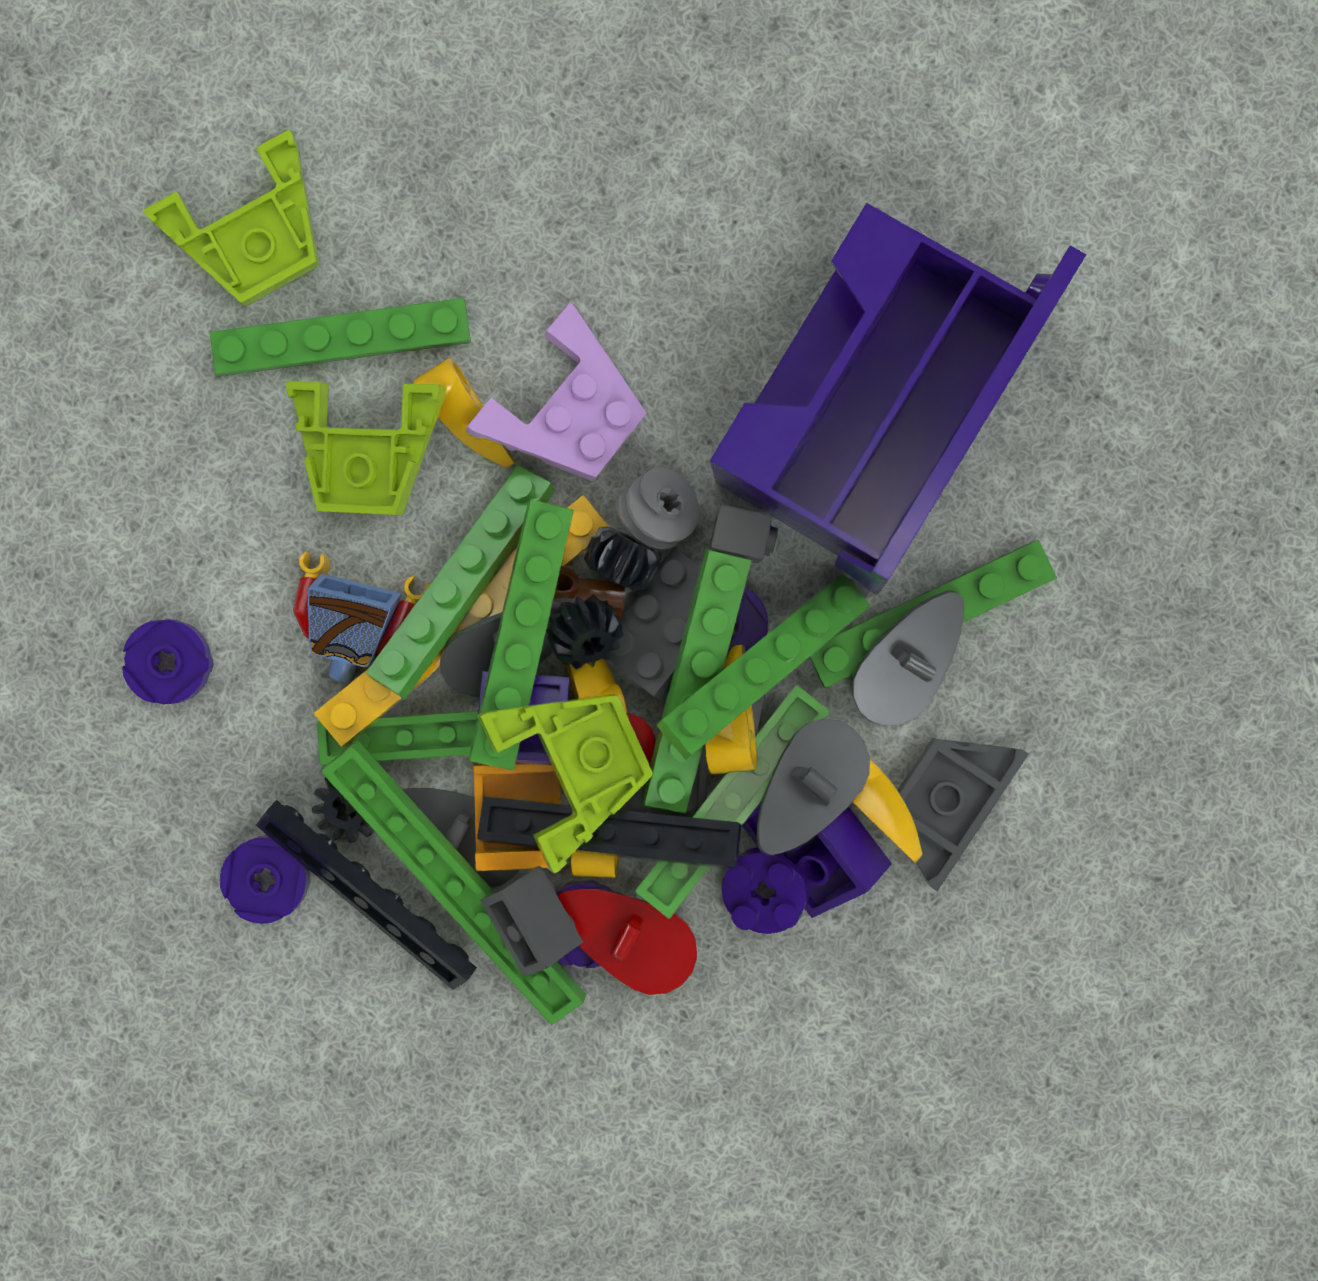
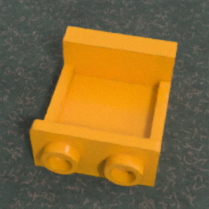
[473,763,561,871]

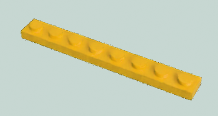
[314,495,609,747]

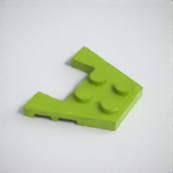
[143,129,320,307]
[286,381,447,516]
[477,694,654,873]

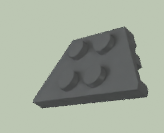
[897,738,1029,891]

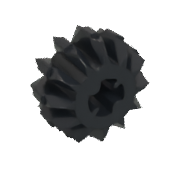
[584,527,661,591]
[546,595,624,669]
[312,777,374,843]

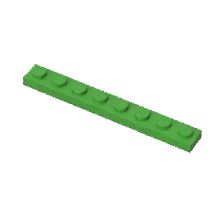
[321,740,586,1026]

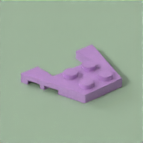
[466,303,646,481]

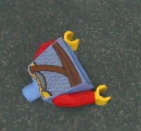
[293,552,430,682]

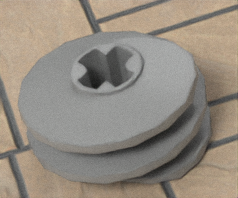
[618,467,699,550]

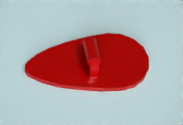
[558,888,697,995]

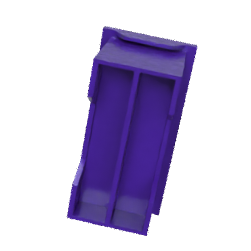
[710,203,1087,595]

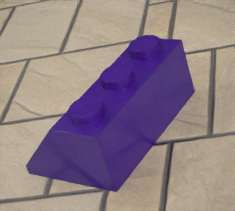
[742,799,892,918]

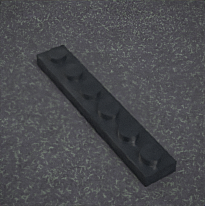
[477,796,742,869]
[256,800,477,990]

